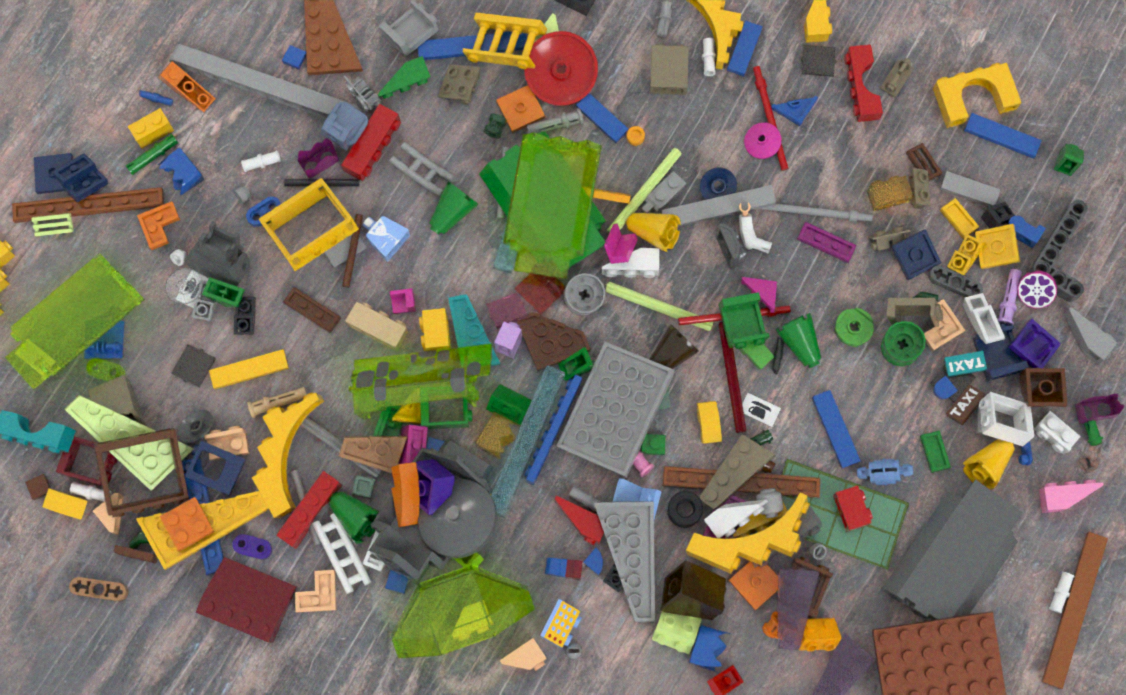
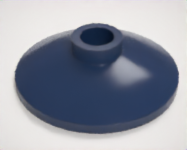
[700,167,737,200]

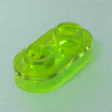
[86,358,125,382]

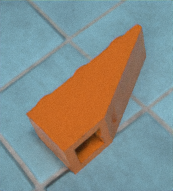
[158,61,216,113]

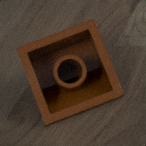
[1020,368,1068,407]

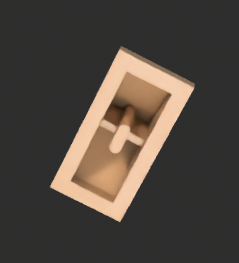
[93,493,124,535]

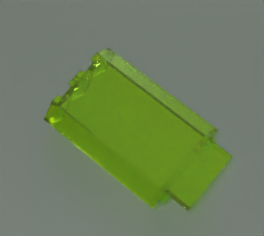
[503,132,602,279]
[5,253,145,390]

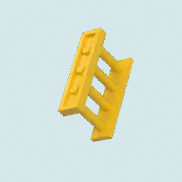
[462,13,547,69]

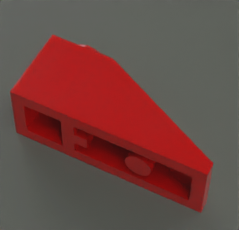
[555,496,604,545]

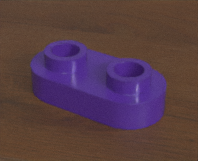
[232,534,272,560]

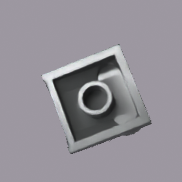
[715,223,747,269]

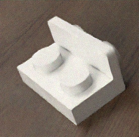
[1034,411,1081,455]

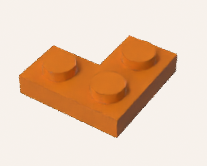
[137,201,180,250]

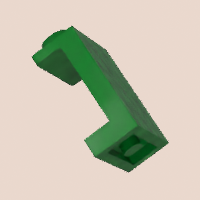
[718,292,770,349]

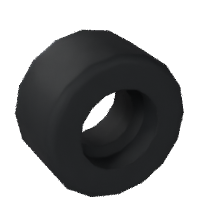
[667,491,703,528]

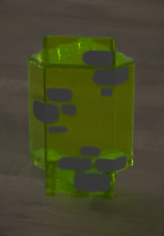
[348,343,492,420]

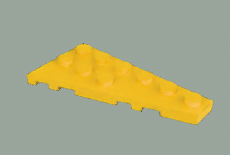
[136,491,269,570]

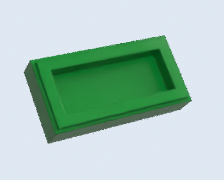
[920,430,951,473]

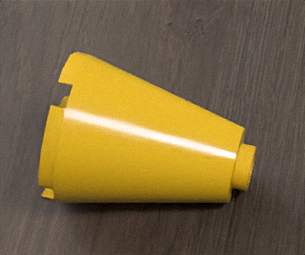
[626,213,681,252]
[963,439,1015,490]

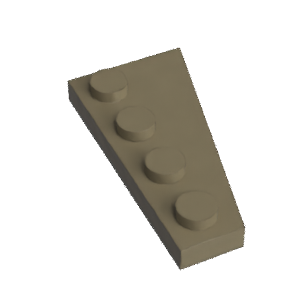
[699,434,776,511]

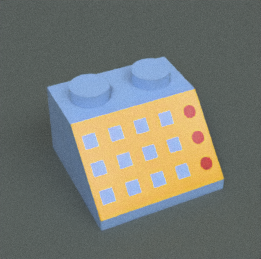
[540,599,582,649]

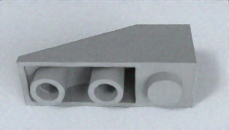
[1064,307,1117,364]

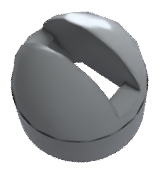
[234,187,250,203]
[809,543,827,560]
[566,643,582,660]

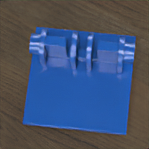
[81,321,125,359]

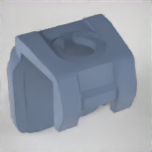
[320,102,368,151]

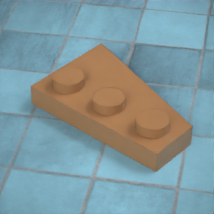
[339,436,407,473]

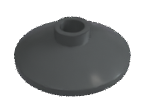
[178,410,213,443]

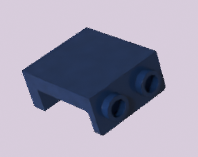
[973,324,1029,382]

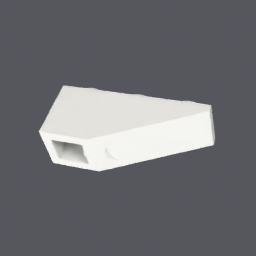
[602,248,659,278]
[704,499,768,538]

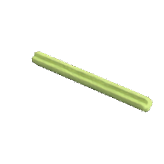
[607,148,682,233]
[605,282,714,331]

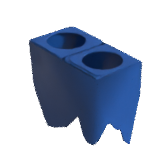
[158,147,204,195]
[689,625,731,673]

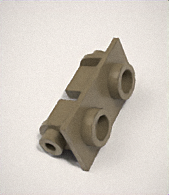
[880,58,914,98]
[909,168,931,209]
[868,226,910,251]

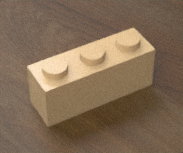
[345,302,408,352]

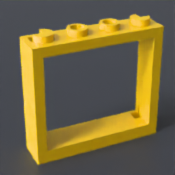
[259,178,359,271]

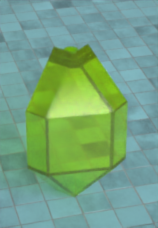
[391,565,535,658]

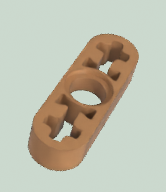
[69,577,128,602]

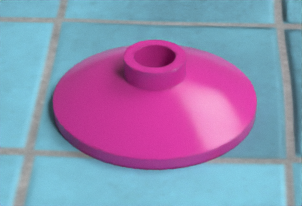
[744,123,782,159]

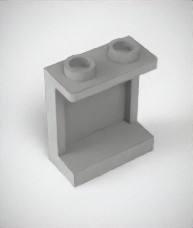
[379,0,438,57]

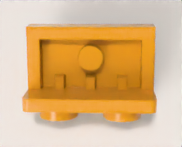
[796,618,842,652]

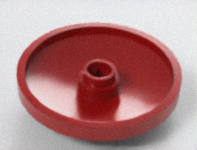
[524,31,598,106]

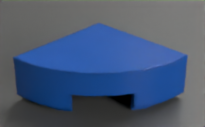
[583,547,603,575]

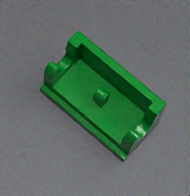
[373,401,403,436]

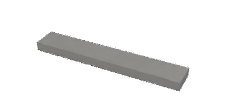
[662,185,776,227]

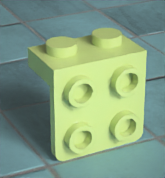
[652,612,702,654]

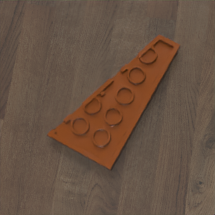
[304,0,363,75]

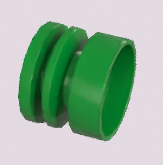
[881,321,926,367]

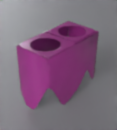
[297,138,339,179]
[1075,394,1125,424]

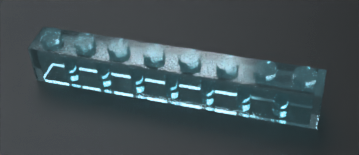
[491,365,565,519]

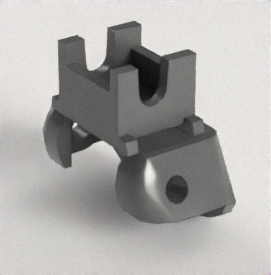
[184,221,250,286]

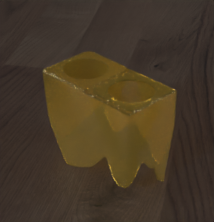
[475,412,522,460]

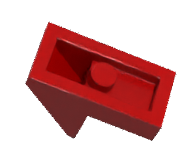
[707,665,744,695]

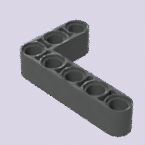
[1028,200,1088,302]

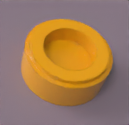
[626,126,645,146]

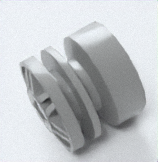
[564,273,605,316]

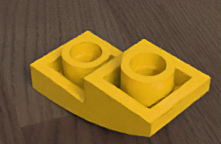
[947,234,985,275]
[697,401,722,444]
[42,488,88,520]

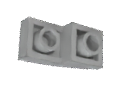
[192,280,217,321]

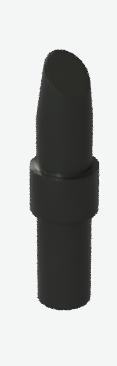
[772,337,784,374]

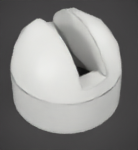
[170,249,187,266]

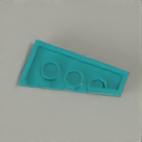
[448,294,500,372]

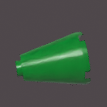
[429,181,478,235]
[775,313,821,368]
[329,491,380,544]

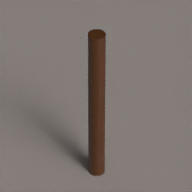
[342,214,363,288]

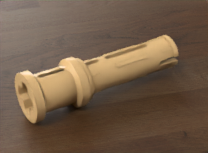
[247,387,307,418]

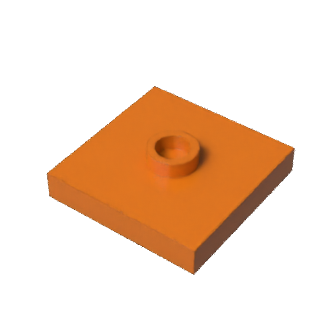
[496,85,545,133]
[728,561,784,610]

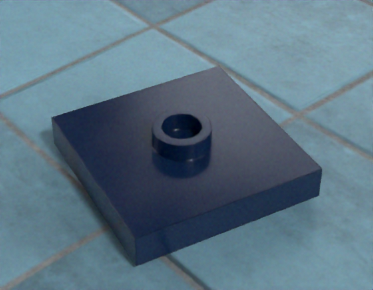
[34,153,73,194]
[891,229,941,280]

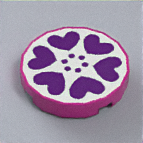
[1018,271,1057,309]

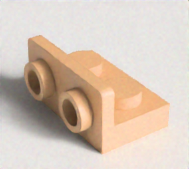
[204,426,250,461]

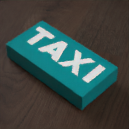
[944,351,987,377]

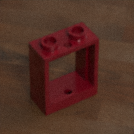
[56,436,118,487]

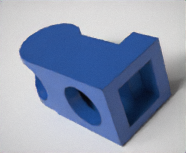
[1006,216,1046,248]

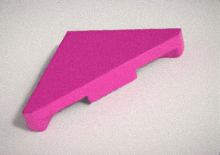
[741,277,777,313]

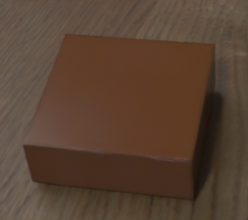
[25,474,51,500]

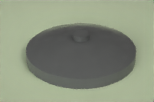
[418,479,497,558]

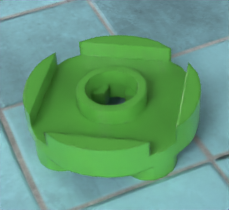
[834,308,874,347]

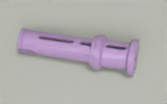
[997,269,1022,326]

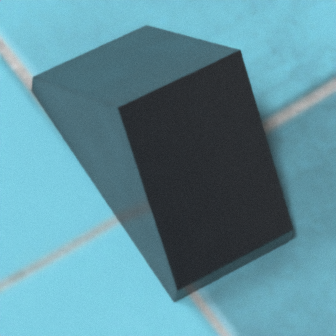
[981,202,1015,229]

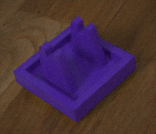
[1009,319,1061,368]

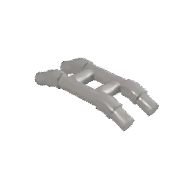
[389,141,457,197]

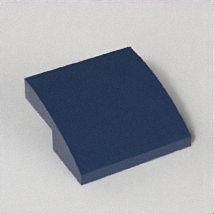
[53,153,109,203]

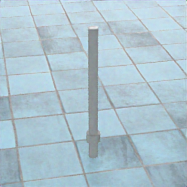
[759,204,873,222]

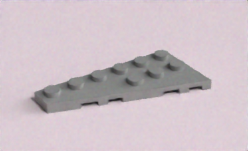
[594,501,655,622]

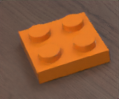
[160,497,215,552]

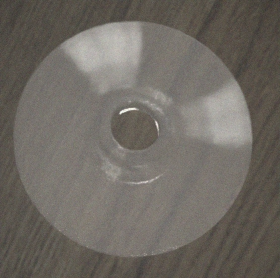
[165,268,203,304]

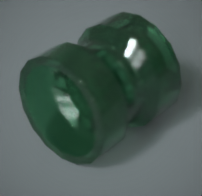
[483,113,507,139]

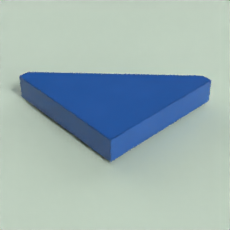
[771,96,818,126]

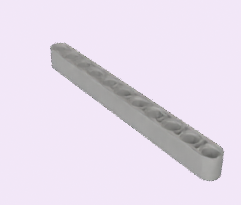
[169,44,361,119]

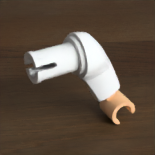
[739,202,772,254]

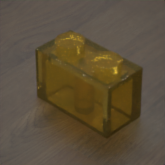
[867,175,913,212]

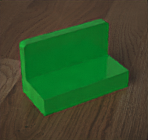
[486,384,533,426]

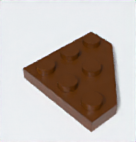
[516,312,591,372]

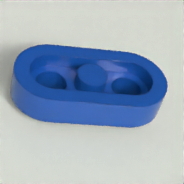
[246,197,281,227]

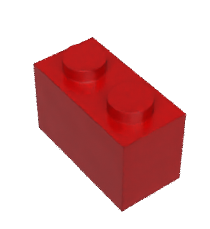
[833,485,873,532]

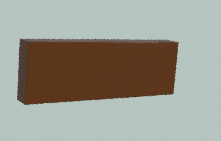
[283,287,341,333]

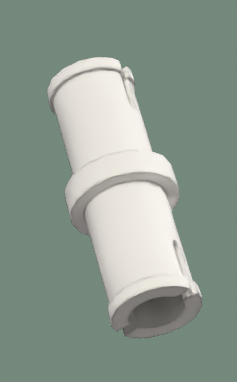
[702,38,716,76]
[241,151,281,172]
[70,481,112,502]
[1049,571,1075,614]

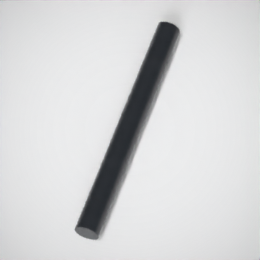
[284,179,360,187]

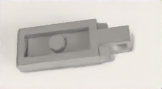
[641,171,687,213]

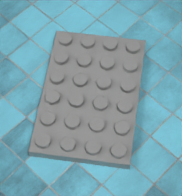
[556,342,675,478]

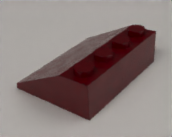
[196,557,297,643]

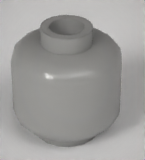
[756,488,784,518]

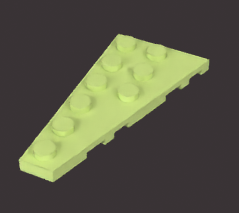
[65,395,193,491]

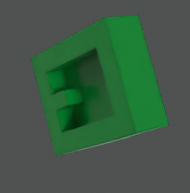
[640,434,666,455]

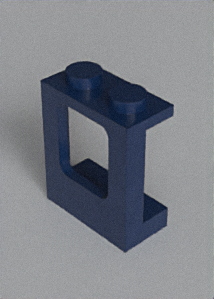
[184,441,246,496]

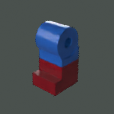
[545,558,583,580]

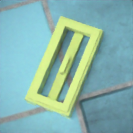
[32,213,74,236]

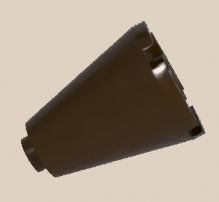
[649,324,699,369]

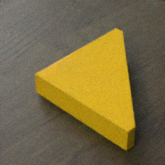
[392,388,421,425]

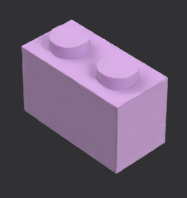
[494,322,523,359]

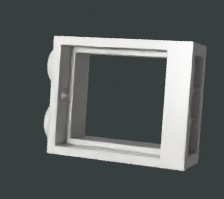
[979,392,1034,446]

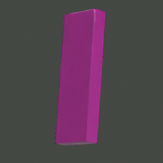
[797,222,857,263]

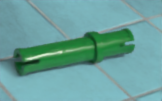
[125,133,178,175]

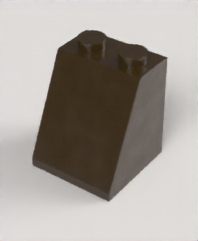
[661,560,727,620]

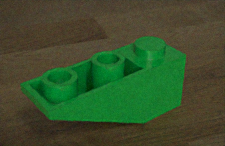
[378,56,431,99]

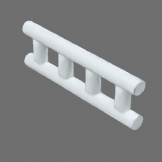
[312,513,371,594]

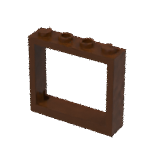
[93,428,189,517]

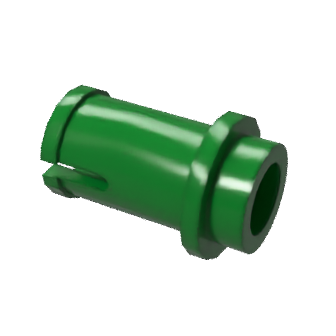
[1084,420,1103,446]

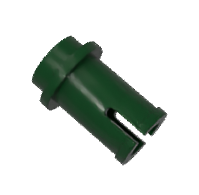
[750,429,773,446]

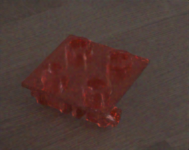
[514,264,566,314]

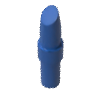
[139,90,173,106]

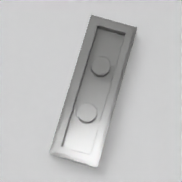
[940,171,1000,207]

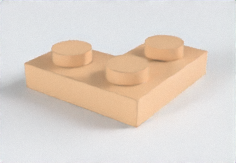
[924,299,965,352]
[295,570,337,613]

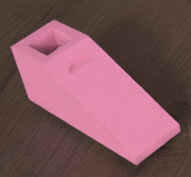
[1039,480,1103,513]

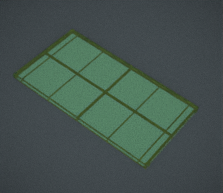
[768,459,909,570]

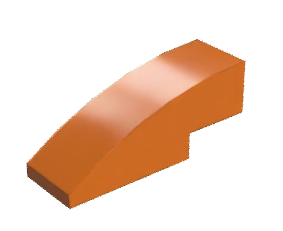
[391,462,420,527]

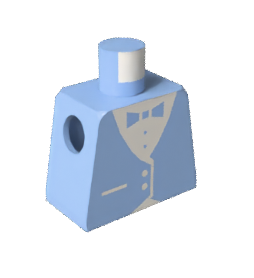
[363,216,411,262]

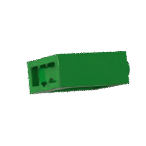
[420,386,473,429]

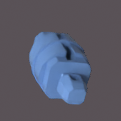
[857,458,914,485]

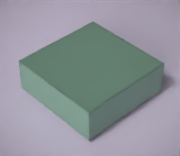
[351,475,376,499]

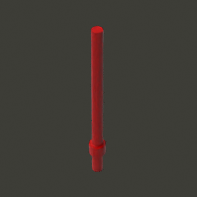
[753,66,789,171]
[678,305,791,325]

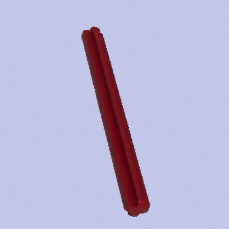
[718,322,747,433]

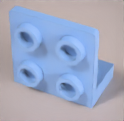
[612,478,661,518]

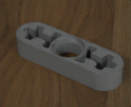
[929,266,983,297]

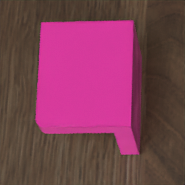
[390,288,416,314]

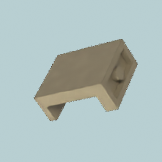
[650,44,689,95]
[887,298,943,327]

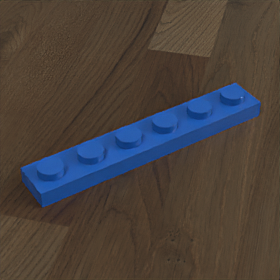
[524,375,582,485]

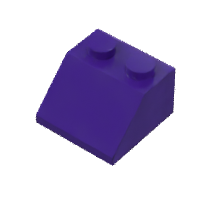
[416,459,455,515]

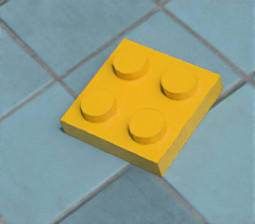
[975,224,1020,269]

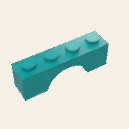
[0,410,76,454]

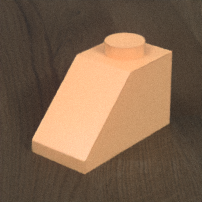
[500,638,547,671]

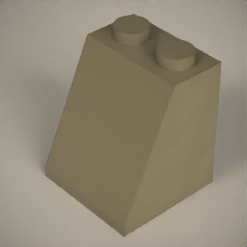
[88,375,147,426]

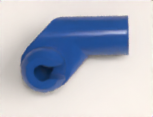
[1018,441,1033,466]

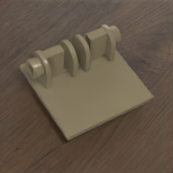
[437,64,480,105]

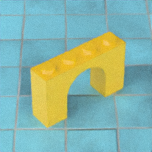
[933,63,1022,128]

